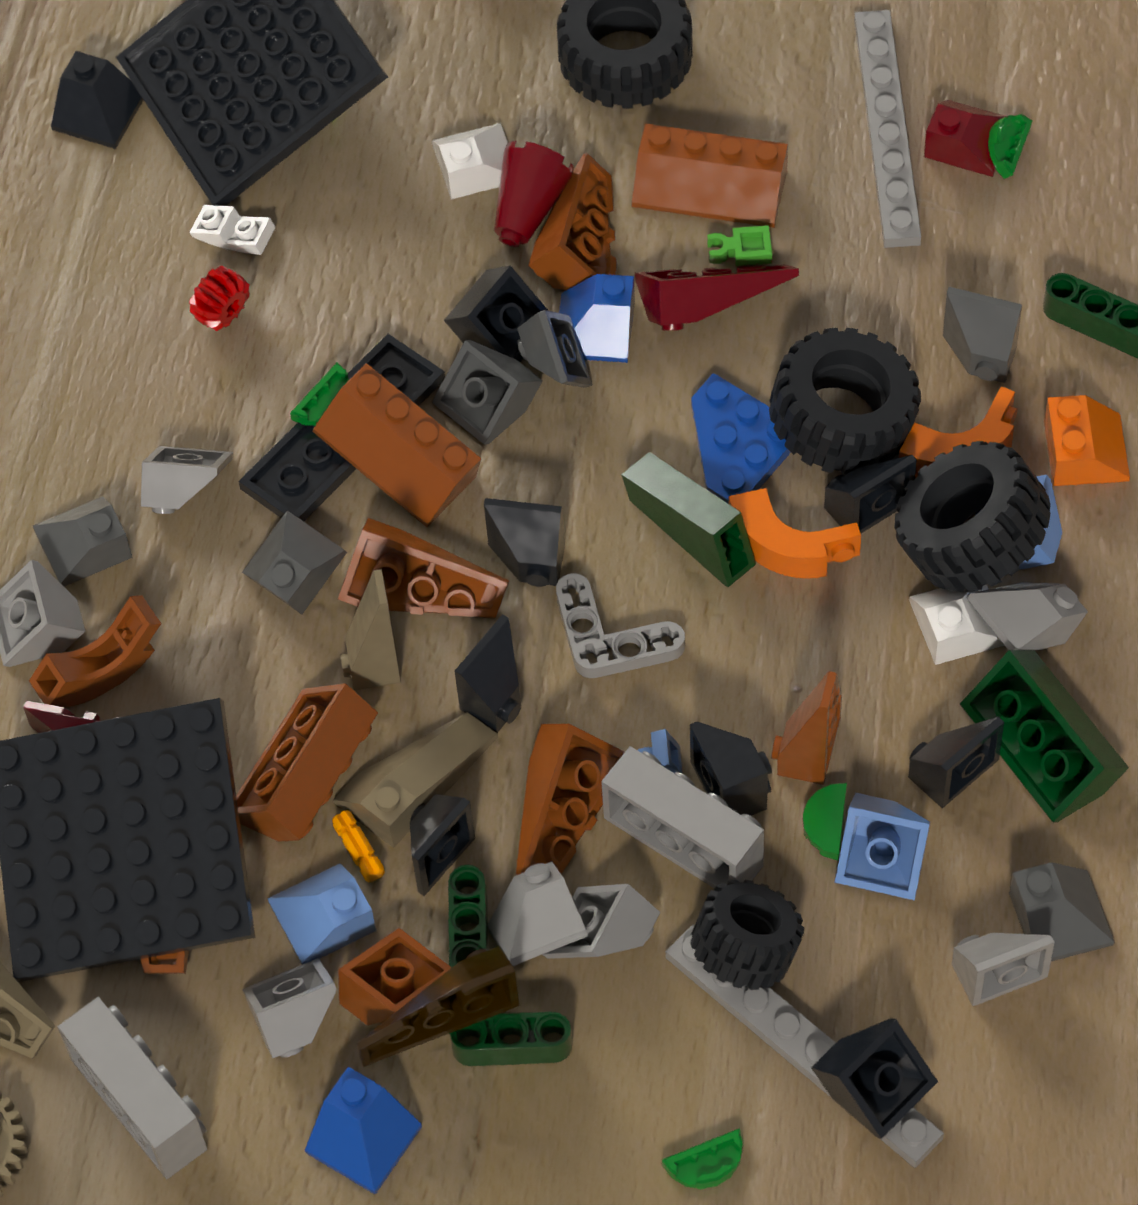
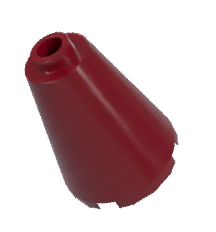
[494,141,574,247]

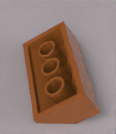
[632,123,788,228]
[313,363,481,527]
[236,683,378,842]

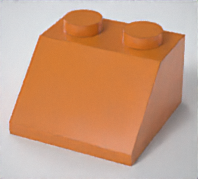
[1044,395,1130,486]

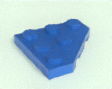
[691,373,791,504]

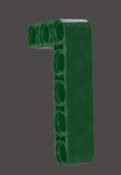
[1043,273,1138,359]
[448,864,573,1066]

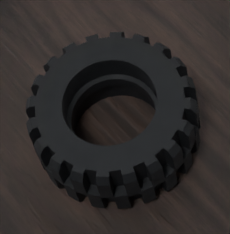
[557,0,692,109]
[769,327,921,475]
[894,441,1051,592]

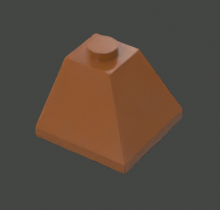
[338,928,452,1026]

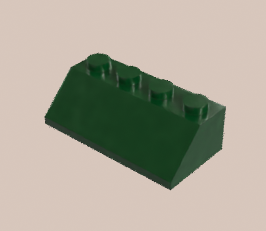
[960,650,1129,823]

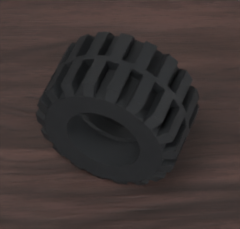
[690,879,804,990]

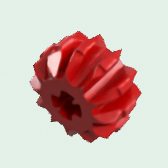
[189,265,250,331]

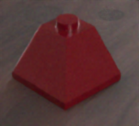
[924,100,1006,177]

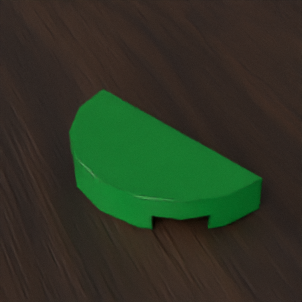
[988,114,1033,179]
[290,362,349,426]
[802,783,847,861]
[662,1128,743,1189]

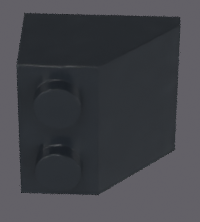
[444,265,549,362]
[690,721,772,816]

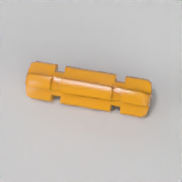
[332,810,385,883]

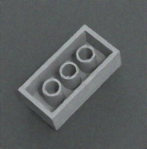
[601,746,764,888]
[57,996,208,1180]

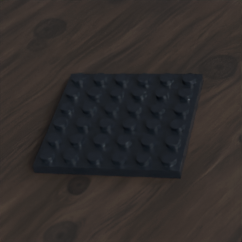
[116,0,388,206]
[0,698,255,982]

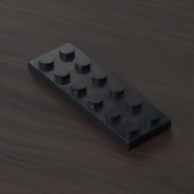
[238,334,445,522]

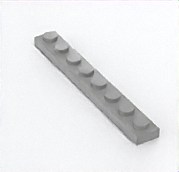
[854,10,921,248]
[665,924,944,1168]

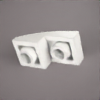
[190,205,275,255]

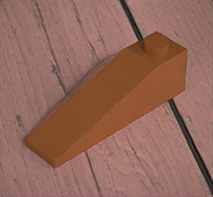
[516,724,625,875]

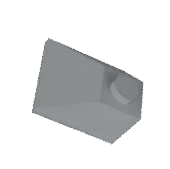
[141,446,233,514]
[0,560,85,667]
[967,582,1088,650]
[487,862,588,966]
[542,884,660,959]
[952,933,1055,1006]
[242,958,337,1058]

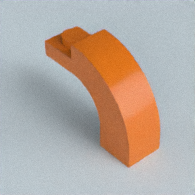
[899,386,1018,479]
[729,488,861,578]

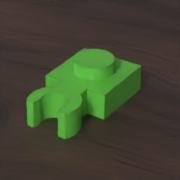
[707,225,772,266]

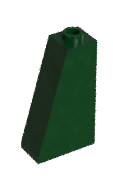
[621,452,756,587]

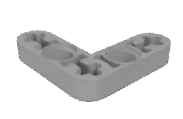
[556,573,685,678]

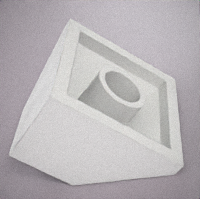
[432,123,508,199]
[909,584,1005,665]

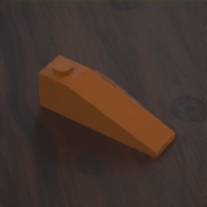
[528,153,617,290]
[338,518,509,618]
[771,671,842,785]

